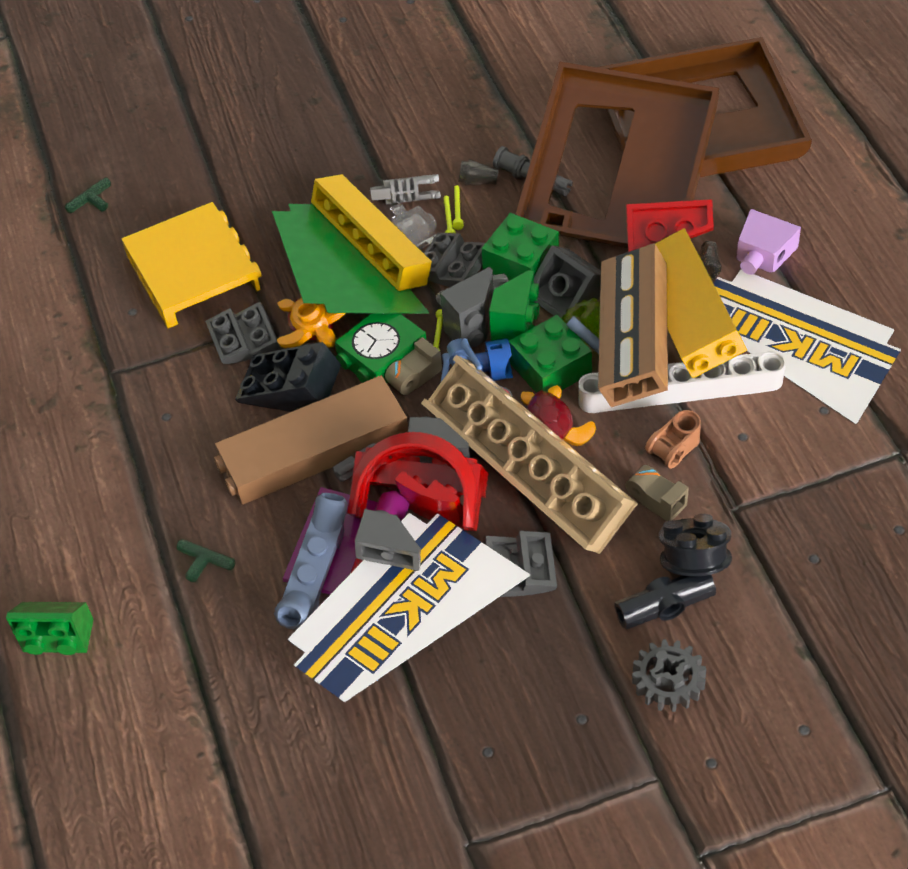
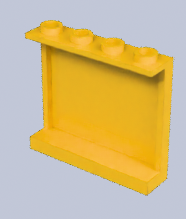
[121,202,262,328]

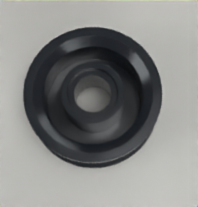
[659,514,732,576]

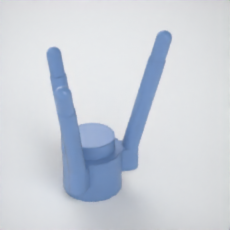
[441,338,482,382]

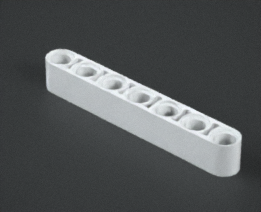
[579,351,785,413]

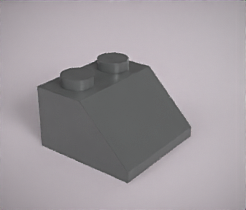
[534,245,601,324]
[440,267,494,348]

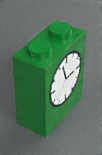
[335,313,427,383]

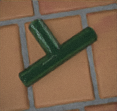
[65,177,111,213]
[176,539,236,582]

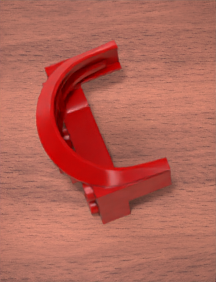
[347,432,488,531]

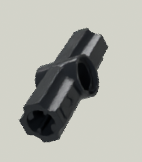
[614,575,716,630]

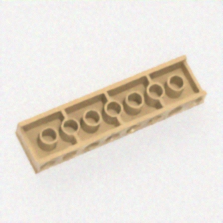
[421,355,638,554]

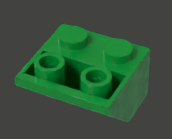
[489,270,540,348]
[6,602,94,655]

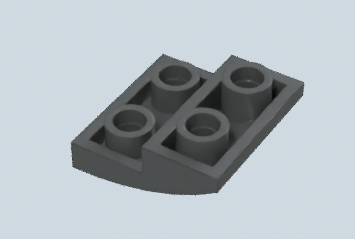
[424,233,485,287]
[205,302,281,364]

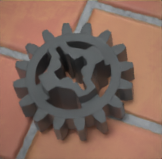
[632,639,706,712]

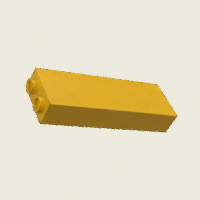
[655,228,747,378]

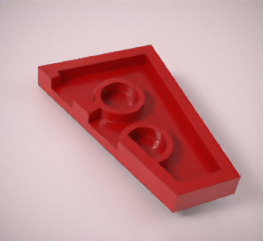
[626,199,714,252]

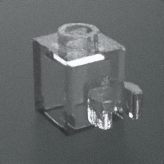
[390,203,437,249]

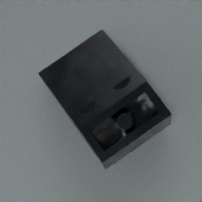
[235,342,341,412]

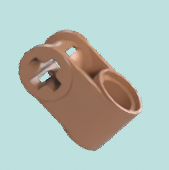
[645,410,701,469]

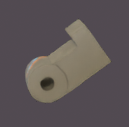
[385,337,442,395]
[625,465,689,521]

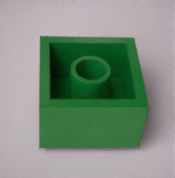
[481,213,559,281]
[509,315,592,393]

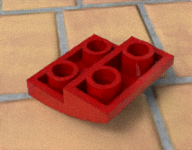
[395,471,464,528]

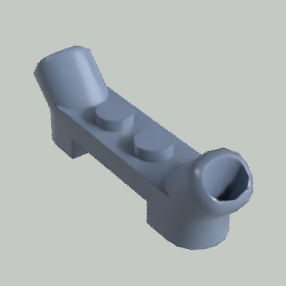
[274,493,348,630]

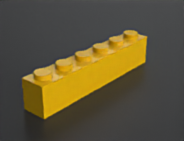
[311,174,432,291]

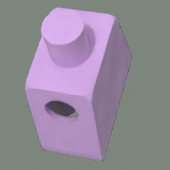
[737,209,801,275]

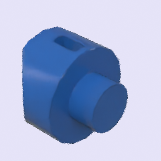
[475,339,513,381]

